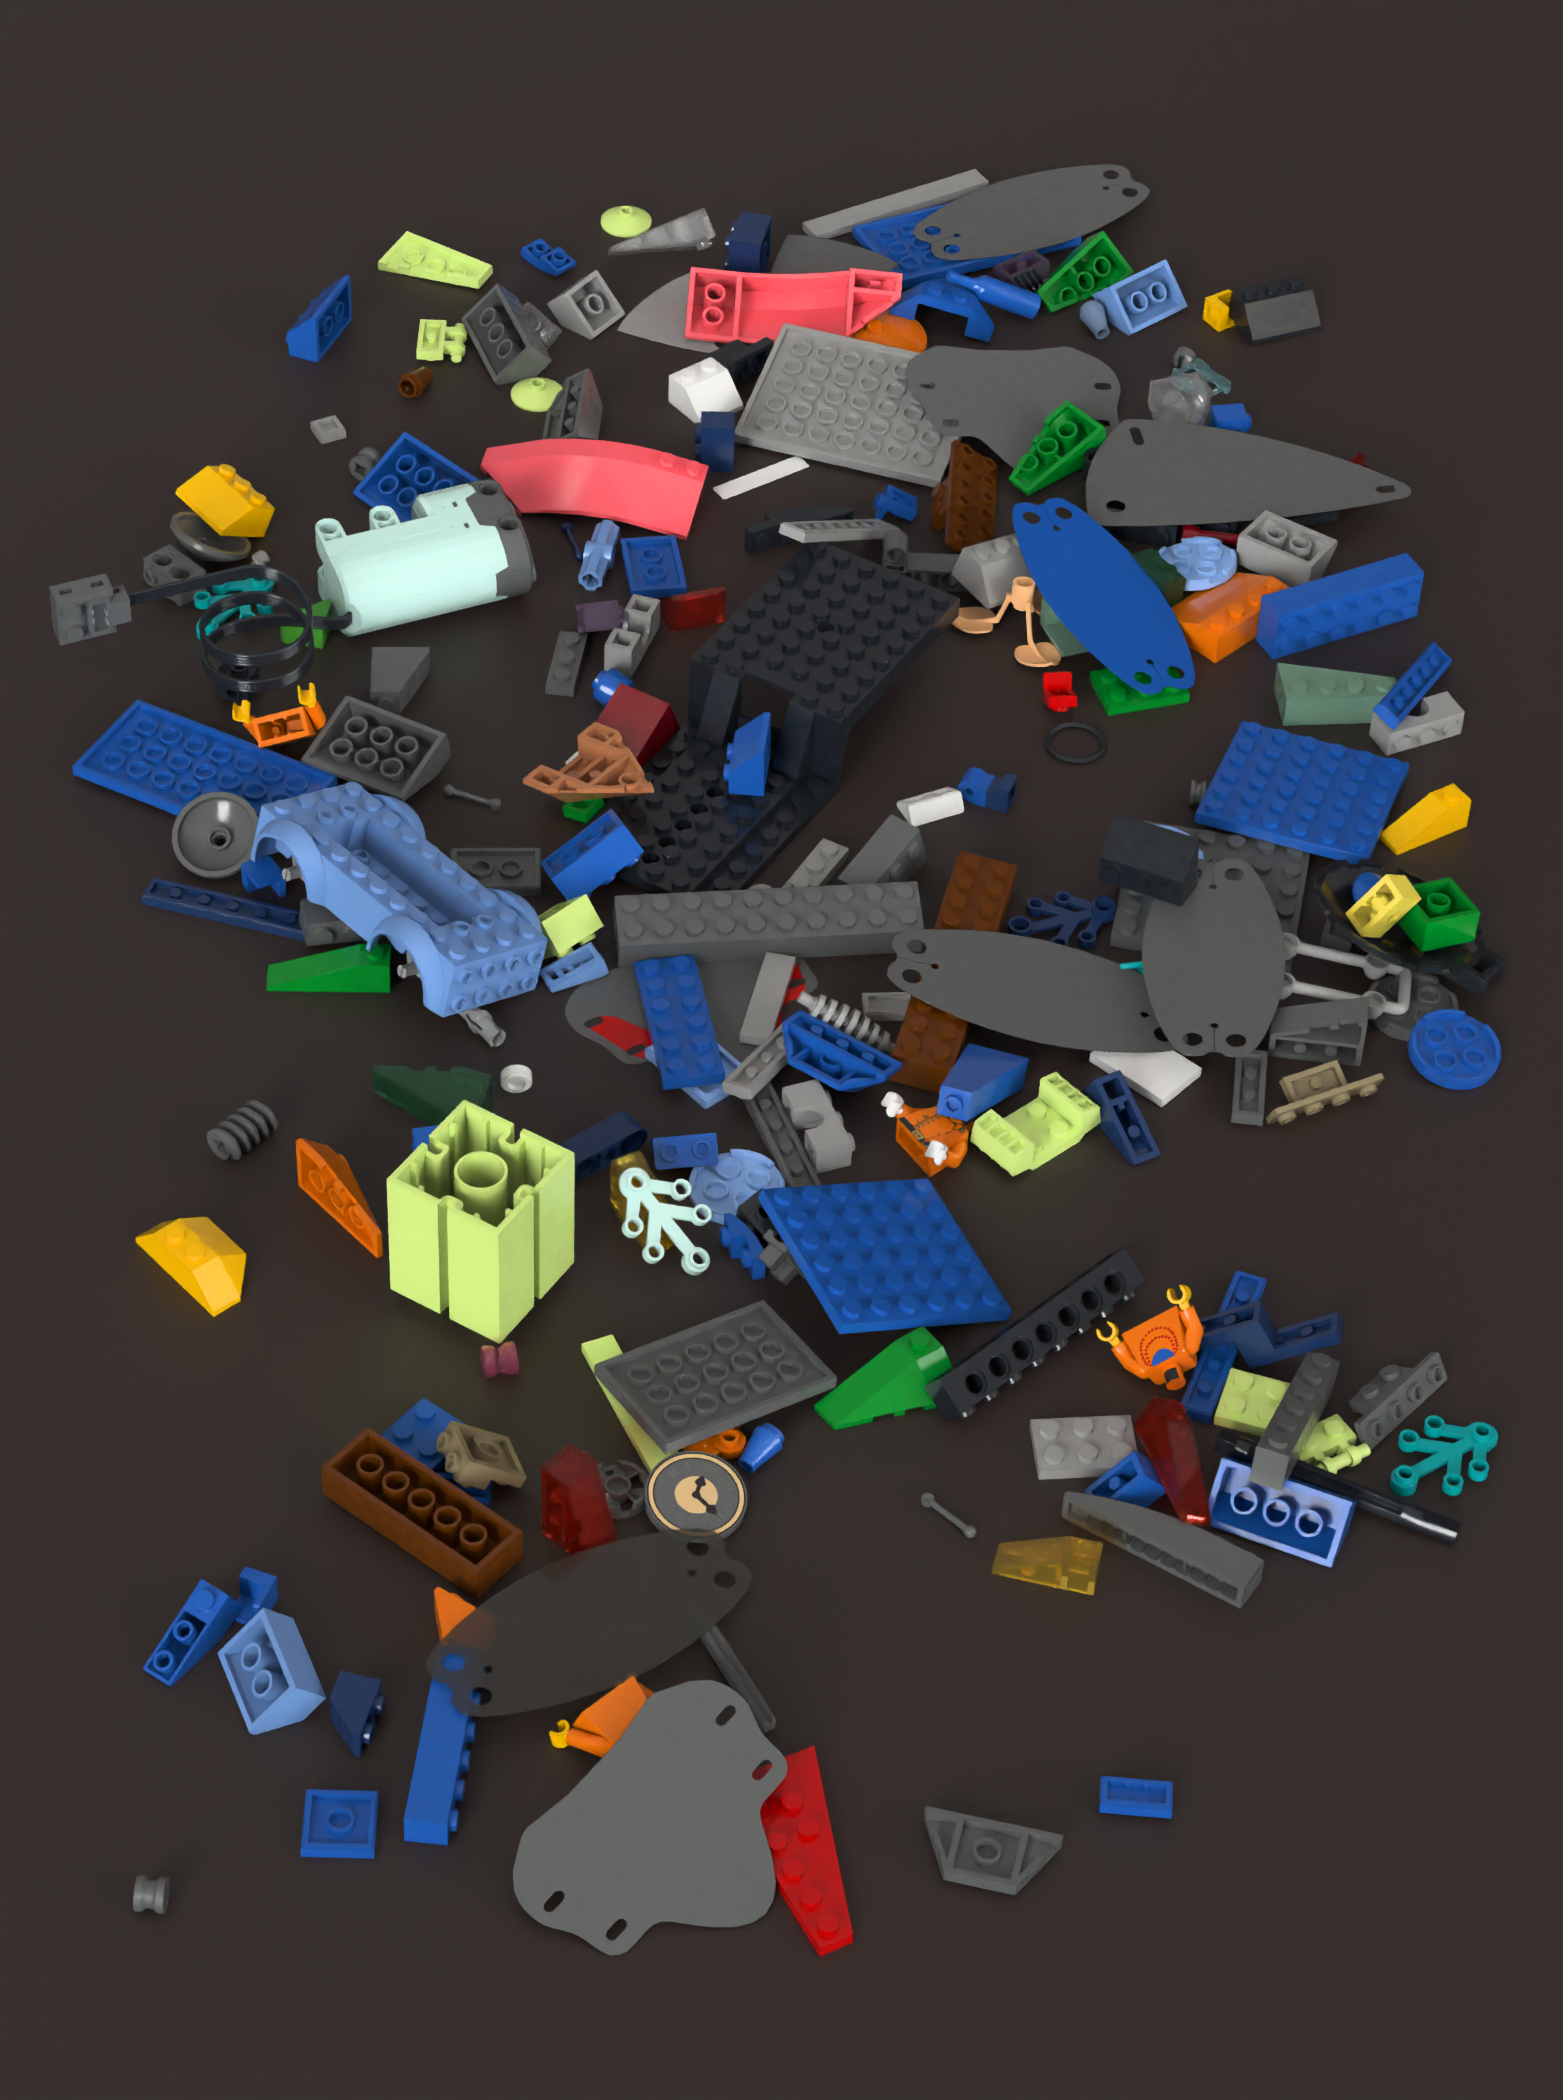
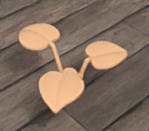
[952,576,1061,667]

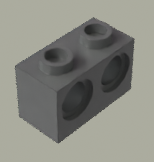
[143,544,207,607]

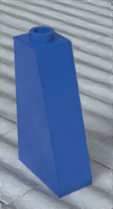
[936,1043,1029,1122]

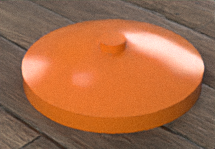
[850,308,927,353]

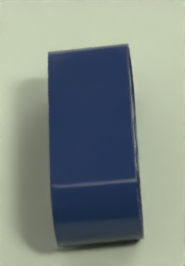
[560,1111,648,1180]

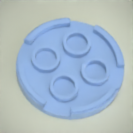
[1153,536,1237,591]
[689,1149,785,1225]

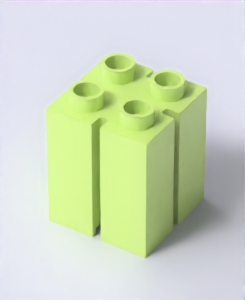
[387,1100,575,1344]

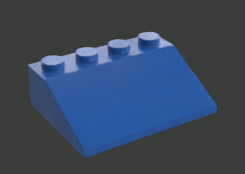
[352,431,479,523]

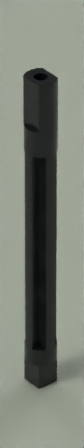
[1213,1429,1461,1545]

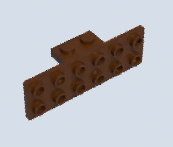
[930,439,998,553]

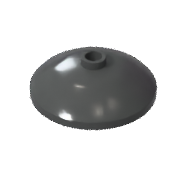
[170,512,251,562]
[172,792,259,879]

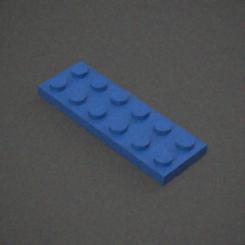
[633,955,725,1090]

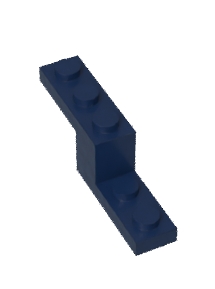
[1199,1300,1344,1369]

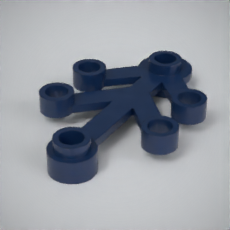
[1007,891,1117,950]

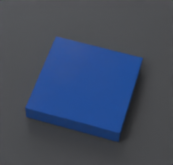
[300,1789,379,1859]

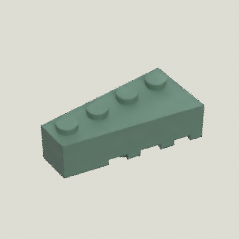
[1274,663,1396,726]

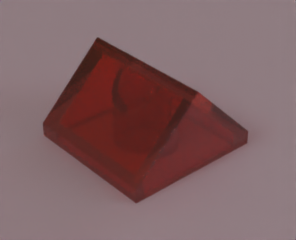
[660,585,726,633]

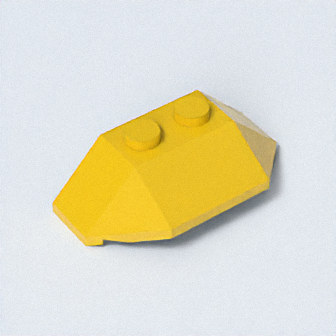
[135,1217,247,1317]

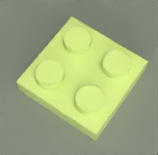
[1213,1368,1291,1437]

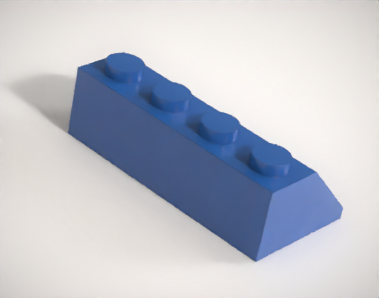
[1201,1456,1358,1568]

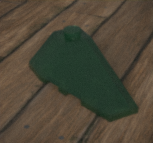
[372,1065,493,1126]

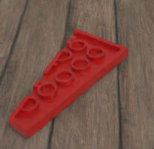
[752,1745,853,1956]

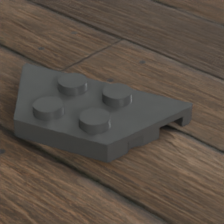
[924,1806,1064,1895]

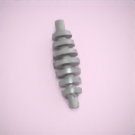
[797,991,895,1056]

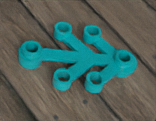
[194,578,274,640]
[1389,1415,1498,1497]

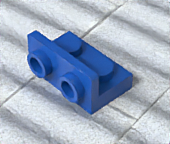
[649,1133,719,1170]

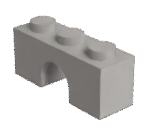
[604,594,660,678]
[1369,691,1465,756]
[782,1079,855,1174]

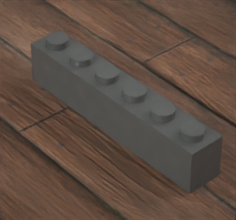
[1249,1351,1340,1491]

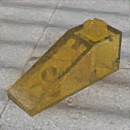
[991,1536,1103,1596]

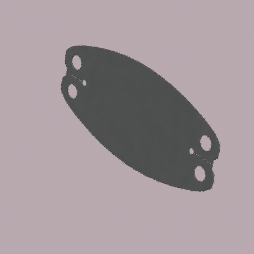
[913,164,1150,260]
[1142,858,1286,1057]
[887,929,1188,1053]

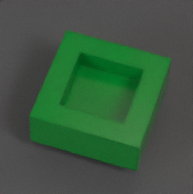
[562,798,604,823]

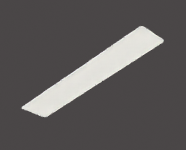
[713,456,809,499]

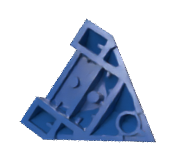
[888,278,995,342]

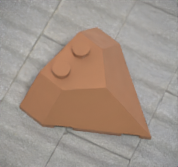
[523,722,654,803]

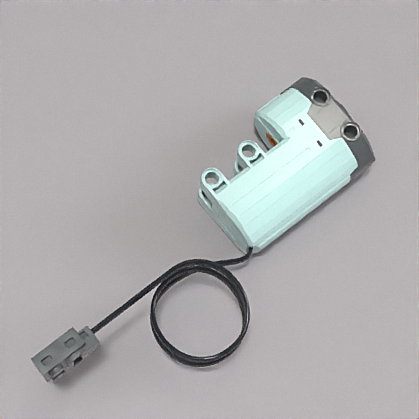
[49,478,536,693]

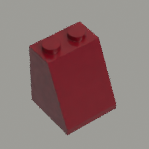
[596,683,680,768]

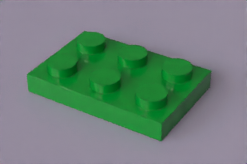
[1089,661,1190,716]

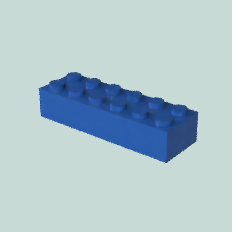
[1256,553,1424,660]

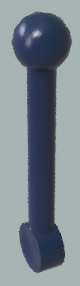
[561,523,584,561]

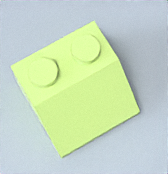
[538,894,604,960]

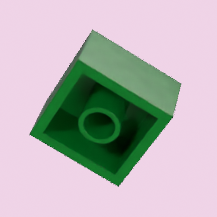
[1397,877,1480,952]

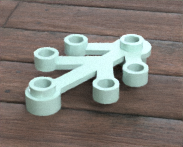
[619,1167,712,1275]

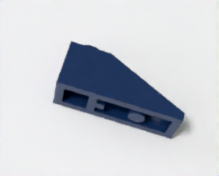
[1081,1070,1161,1167]

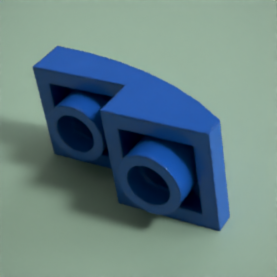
[520,238,576,276]
[719,1213,766,1280]

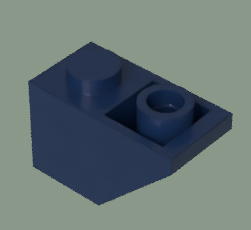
[329,1671,387,1758]

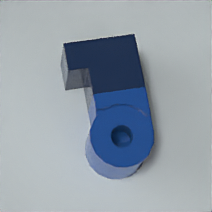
[957,767,1018,813]

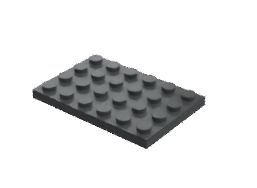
[594,1300,837,1454]

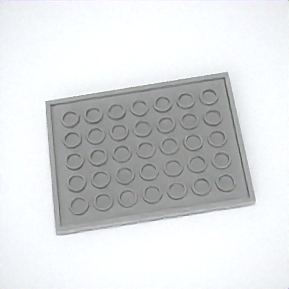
[734,323,962,487]

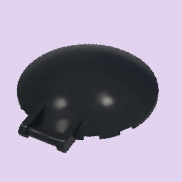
[1314,859,1507,994]

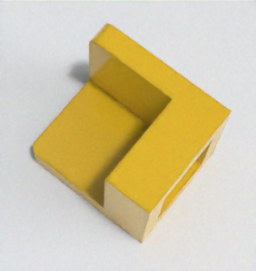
[1202,289,1235,332]

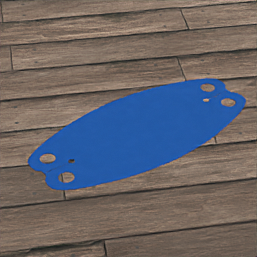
[1012,498,1195,695]

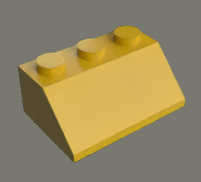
[175,464,275,537]

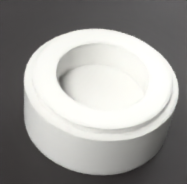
[500,1065,532,1093]

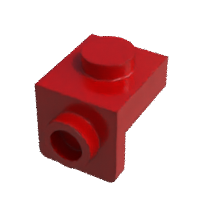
[1043,671,1077,712]

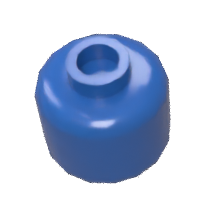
[591,668,634,707]

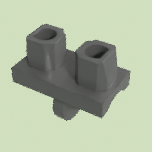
[758,1230,806,1286]

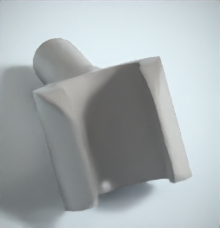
[251,550,276,584]

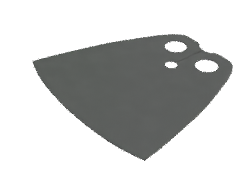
[770,234,898,274]

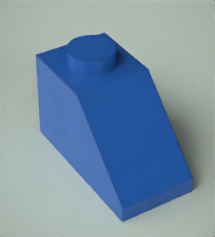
[1084,1450,1170,1508]

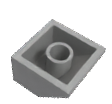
[547,270,625,340]

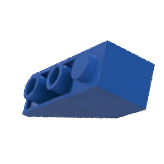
[142,1579,243,1687]

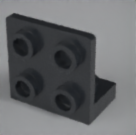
[699,337,774,387]

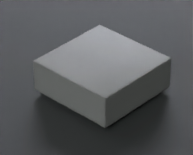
[310,415,346,445]

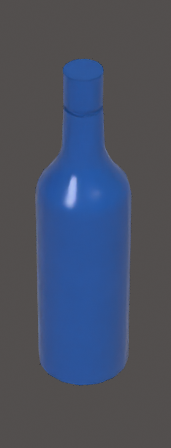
[946,270,1041,319]

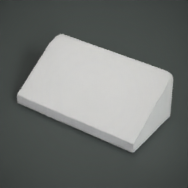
[896,787,964,826]

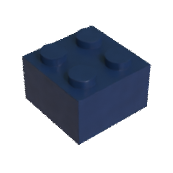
[724,211,772,273]

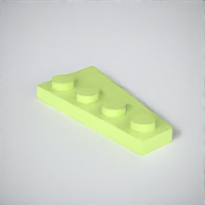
[377,231,493,289]

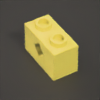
[1345,874,1421,938]

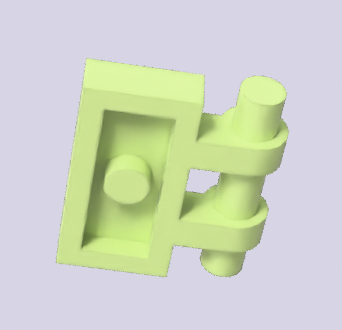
[416,319,467,363]
[1298,1414,1371,1474]

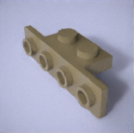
[1265,1060,1385,1125]

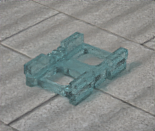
[1171,358,1231,405]

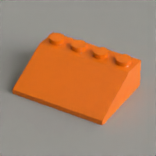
[1171,572,1290,663]

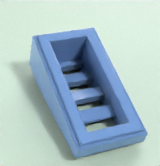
[539,942,609,993]

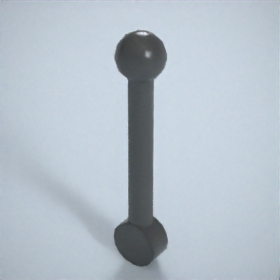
[443,784,502,811]
[921,1493,977,1538]

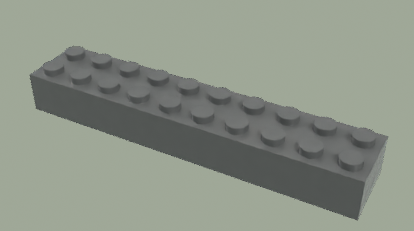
[613,881,924,967]

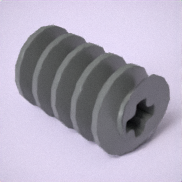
[207,1097,278,1160]

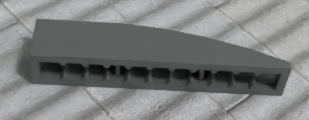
[1061,1491,1264,1609]

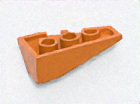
[296,1138,383,1258]

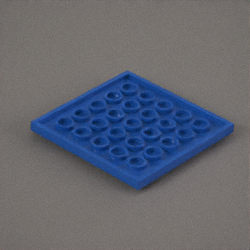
[1194,721,1410,864]
[758,1178,1012,1334]

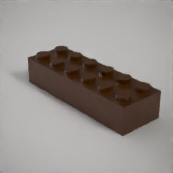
[321,1427,523,1599]

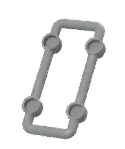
[1280,932,1412,1019]

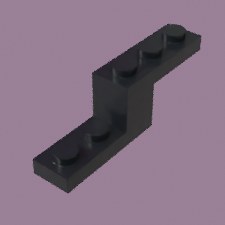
[1102,507,1238,548]

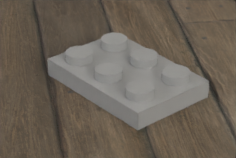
[1030,1415,1137,1480]

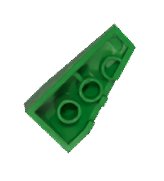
[1008,400,1107,496]
[814,1326,951,1430]

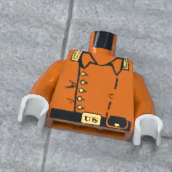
[881,1091,975,1177]

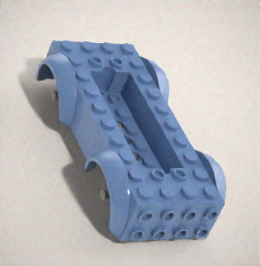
[250,782,548,1018]

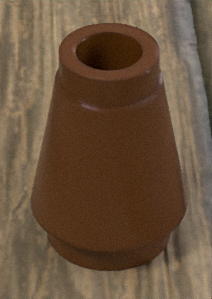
[398,366,433,398]

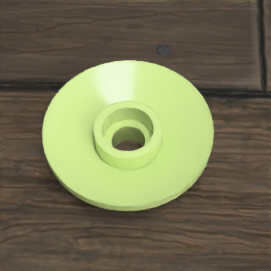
[601,206,652,238]
[511,377,563,412]

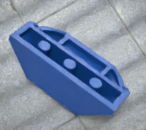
[782,1010,903,1093]

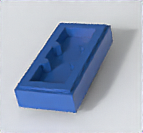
[1099,1776,1173,1819]

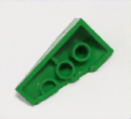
[1034,231,1134,313]
[266,944,393,993]

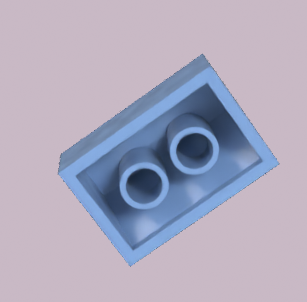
[1093,259,1188,336]
[217,1608,327,1735]

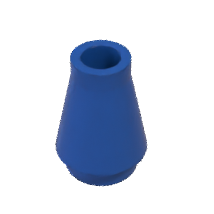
[738,1423,785,1473]

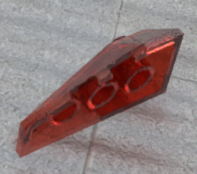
[1133,1397,1212,1527]

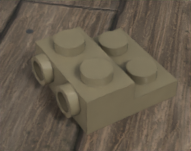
[436,1420,527,1490]

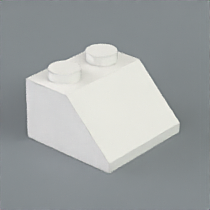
[668,357,743,424]

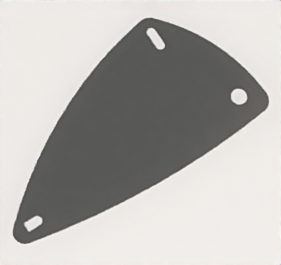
[1085,419,1411,526]

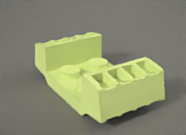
[970,1072,1101,1176]

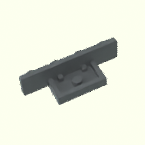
[1349,1352,1448,1451]

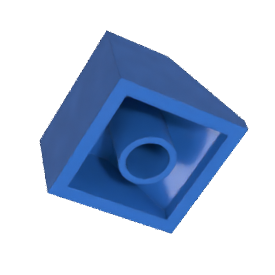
[723,712,771,796]

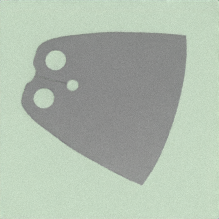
[617,273,719,353]

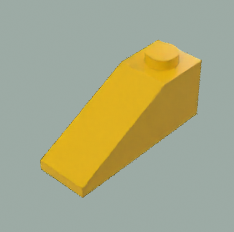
[1379,783,1472,856]

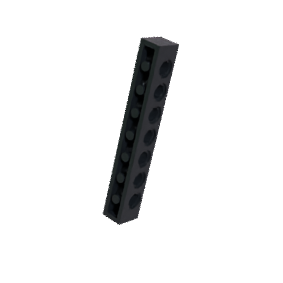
[924,1248,1145,1420]

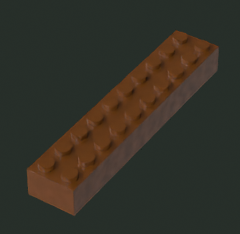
[887,851,1018,1094]

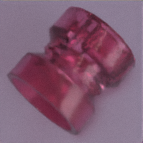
[480,1341,519,1379]

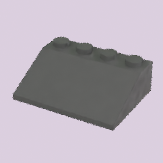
[301,695,451,802]

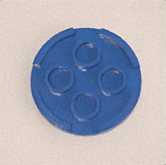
[1407,1009,1501,1090]

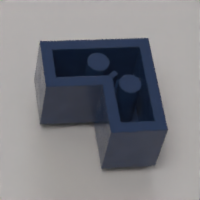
[695,411,735,472]

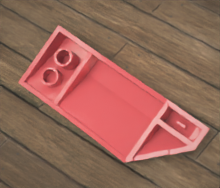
[685,267,903,345]
[480,439,709,540]

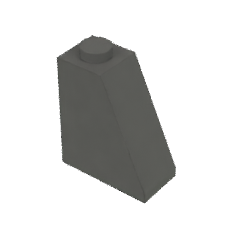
[370,647,430,714]

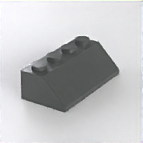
[461,283,552,385]

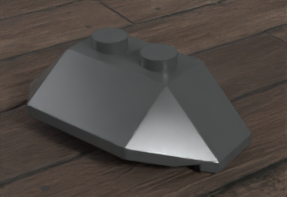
[542,368,603,440]

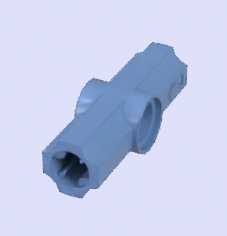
[579,519,620,591]

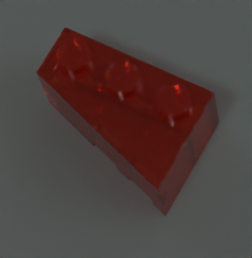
[541,1443,620,1570]

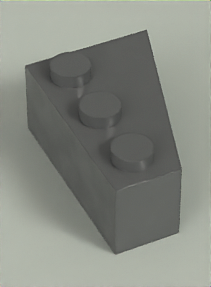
[837,814,928,885]
[1268,996,1369,1067]

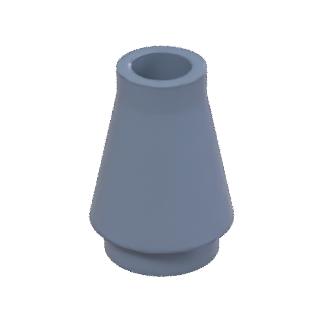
[1080,300,1110,339]

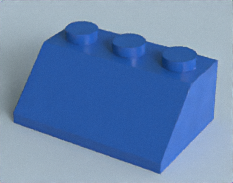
[286,275,352,363]
[540,808,644,900]

